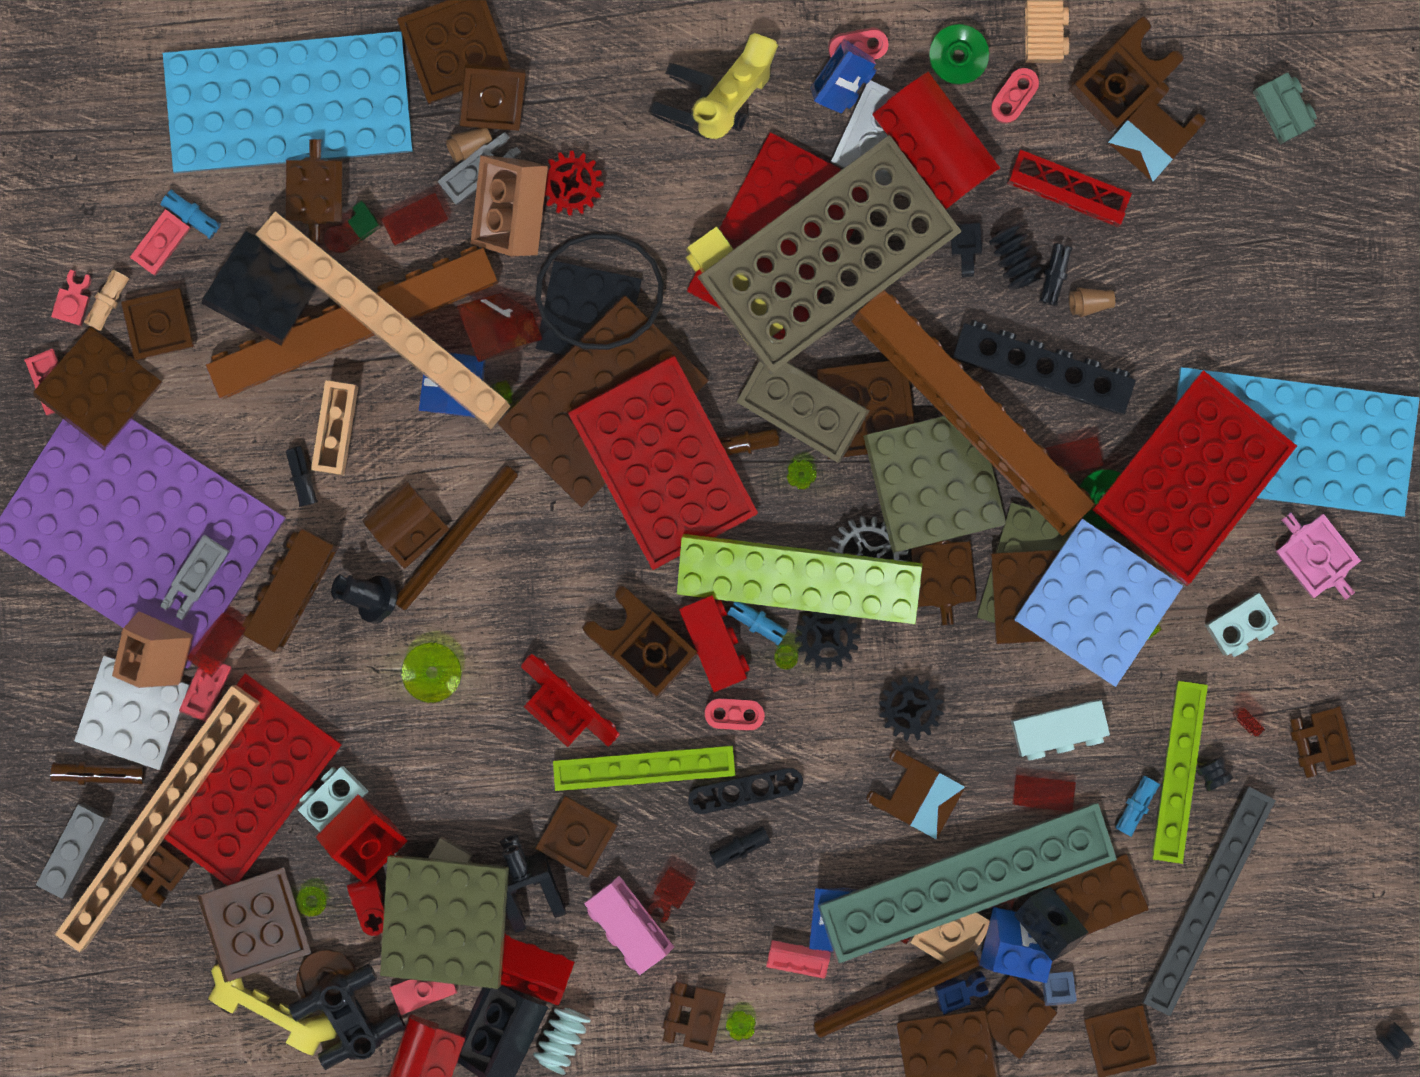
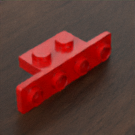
[521,654,620,747]

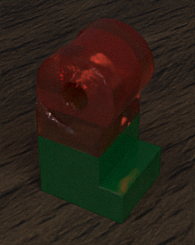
[324,201,382,253]

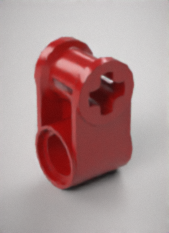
[347,876,385,936]

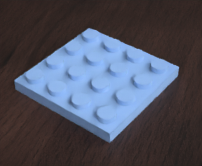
[1014,519,1183,687]

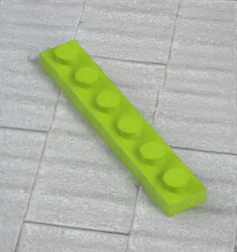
[1151,681,1208,864]
[553,745,735,791]

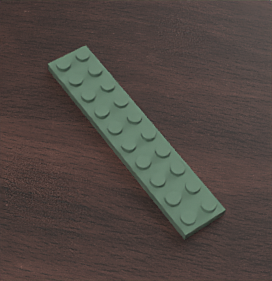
[818,802,1117,963]

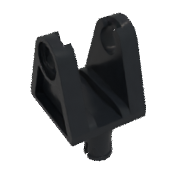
[648,63,747,140]
[500,834,567,933]

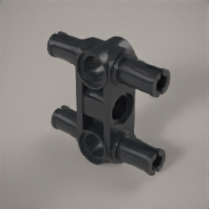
[289,963,406,1070]

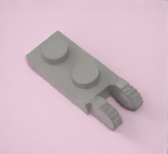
[438,132,521,206]
[160,535,230,620]

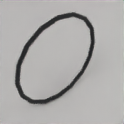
[535,233,664,350]

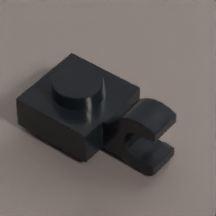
[951,223,982,278]

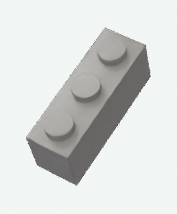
[36,803,110,899]

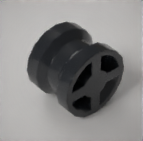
[1196,756,1234,791]
[1376,1022,1414,1060]

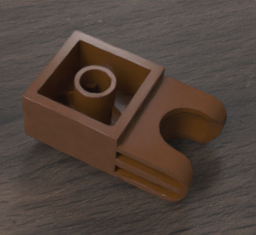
[1068,16,1184,132]
[582,586,698,700]

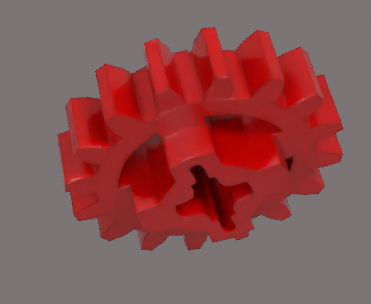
[544,151,604,217]

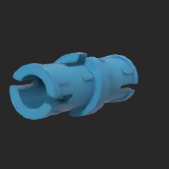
[160,189,221,239]
[727,602,788,646]
[1115,775,1161,837]

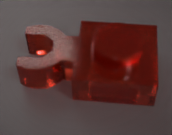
[647,866,696,923]

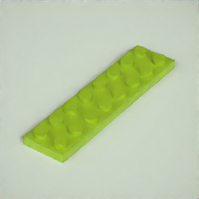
[677,534,923,624]

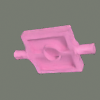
[1275,512,1361,600]

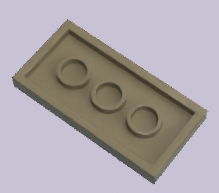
[737,361,870,463]

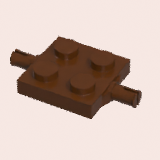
[286,139,342,242]
[909,540,976,626]

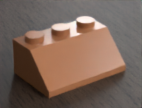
[470,155,548,256]

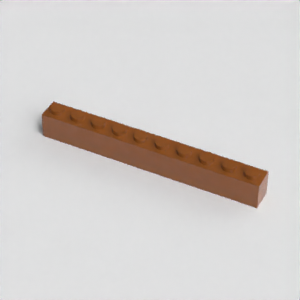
[206,246,499,400]
[851,290,1095,536]

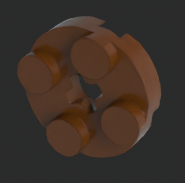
[296,949,356,998]

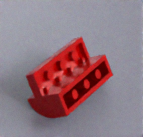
[872,72,1000,210]
[388,1014,466,1077]

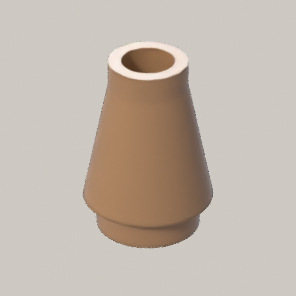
[446,128,492,163]
[1069,288,1115,317]

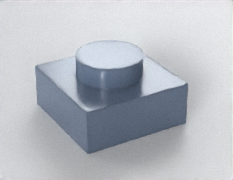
[1042,971,1077,1006]

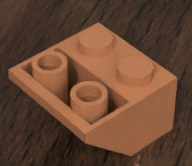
[112,611,193,688]

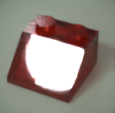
[457,293,543,362]

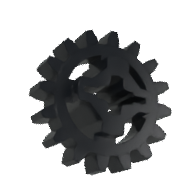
[795,612,860,672]
[878,676,944,741]

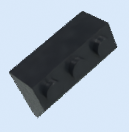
[457,985,548,1077]

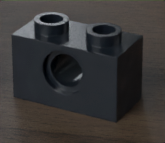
[1014,886,1089,962]

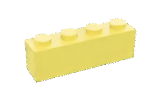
[685,226,783,345]

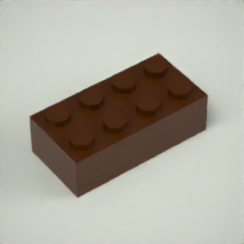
[242,529,339,653]

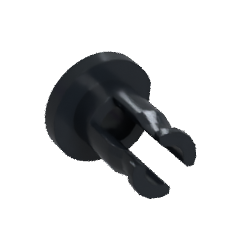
[331,574,397,624]

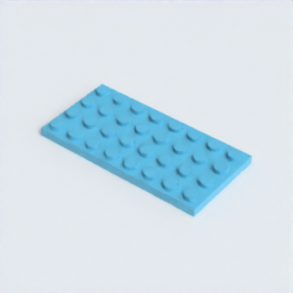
[163,31,413,173]
[1175,367,1419,517]

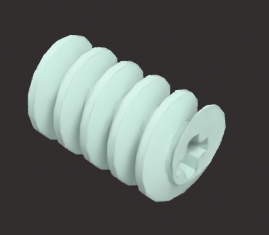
[533,1007,591,1075]

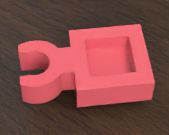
[51,270,91,326]

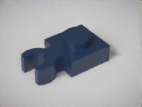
[934,971,989,1015]

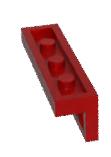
[1007,149,1132,227]

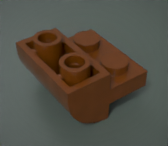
[362,481,450,569]

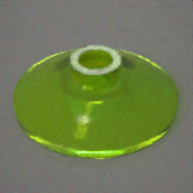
[401,643,462,703]

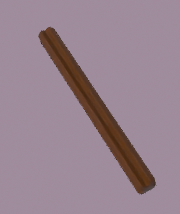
[396,466,518,610]
[813,950,980,1038]

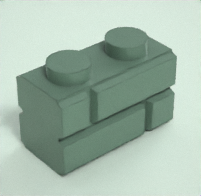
[1253,73,1317,145]

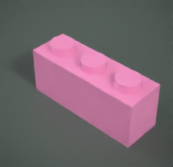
[584,876,674,976]

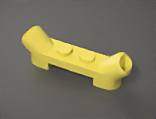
[692,33,778,139]
[208,964,337,1056]

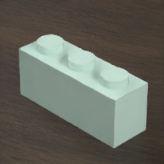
[1011,699,1110,760]

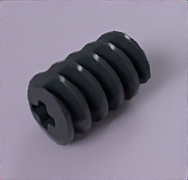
[989,222,1044,290]

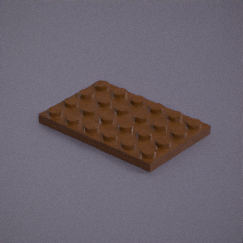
[497,295,709,508]

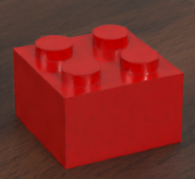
[316,794,408,883]

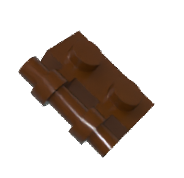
[1290,706,1357,778]
[131,844,191,908]
[662,981,726,1053]

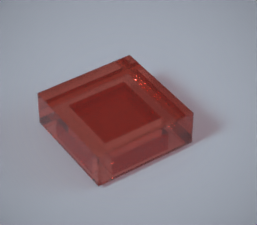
[1233,707,1265,737]

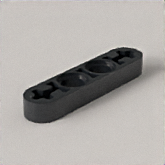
[688,768,803,814]

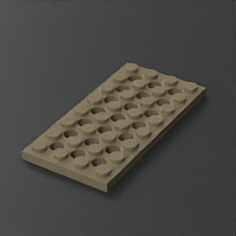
[698,135,962,375]

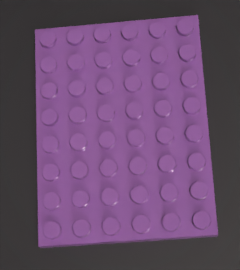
[0,419,286,669]

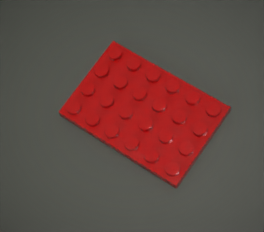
[686,132,867,340]
[567,355,758,570]
[1092,370,1297,586]
[137,673,342,885]

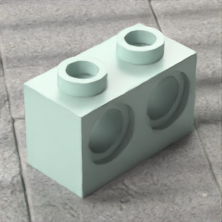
[1204,593,1278,657]
[298,766,369,832]

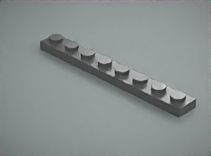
[1142,786,1276,1016]

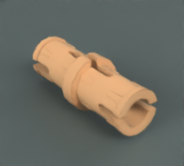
[84,270,129,331]

